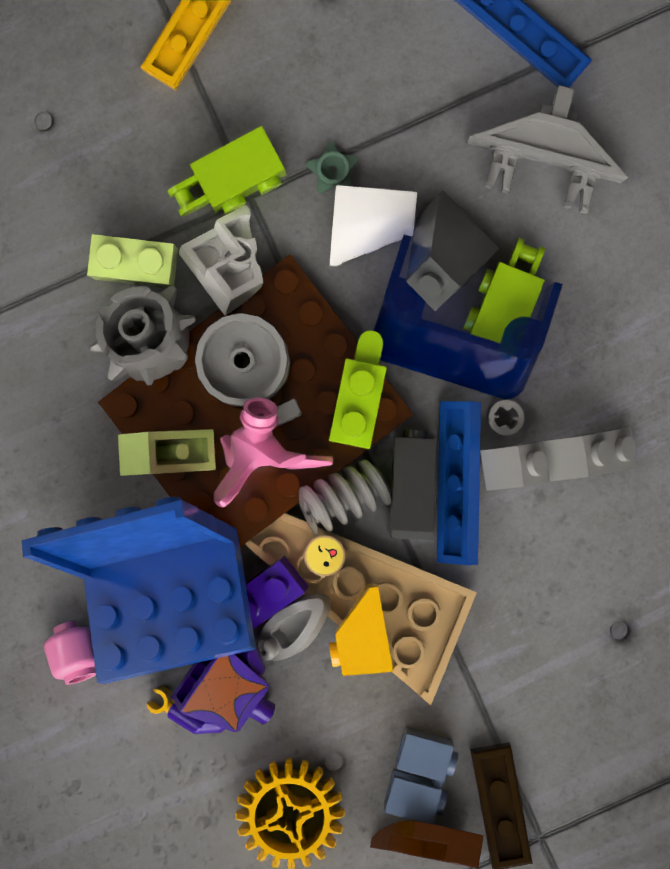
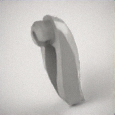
[256,594,331,661]

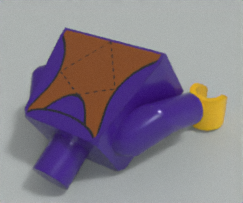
[146,644,275,734]

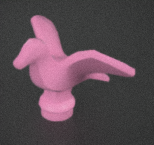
[214,397,333,508]

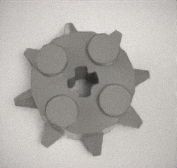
[89,283,196,385]

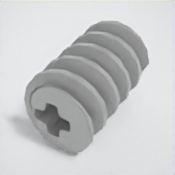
[299,460,391,535]

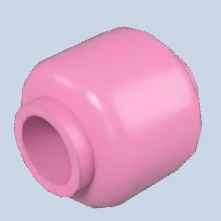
[44,621,96,685]

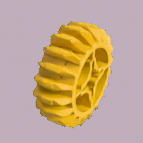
[235,758,345,869]

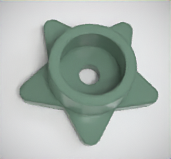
[306,142,358,194]

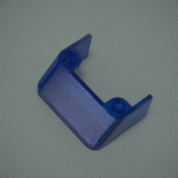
[373,234,563,399]

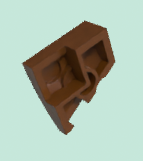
[370,820,484,868]

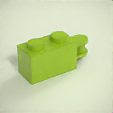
[167,126,286,217]
[463,237,545,358]
[329,330,387,450]

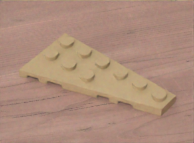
[245,513,477,706]

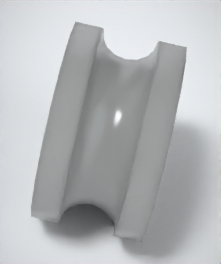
[487,400,525,436]

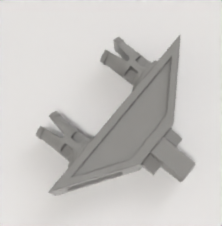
[467,85,629,213]

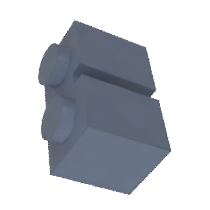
[384,726,458,824]

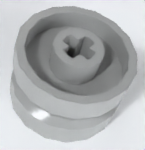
[195,313,291,407]

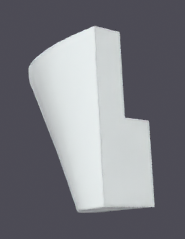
[330,185,417,267]
[179,205,263,316]

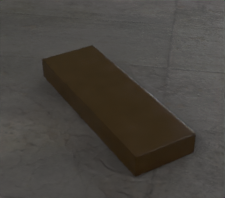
[470,742,533,869]

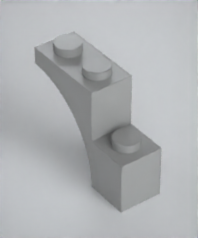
[480,427,637,491]

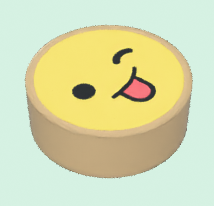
[304,535,345,576]

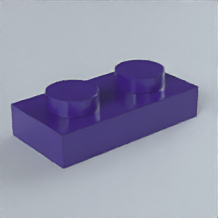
[246,555,309,629]

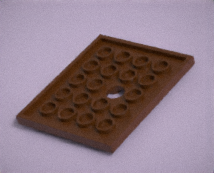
[98,254,413,548]

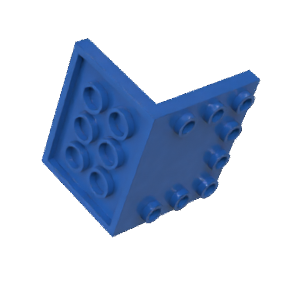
[21,497,256,684]

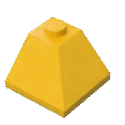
[329,583,393,676]

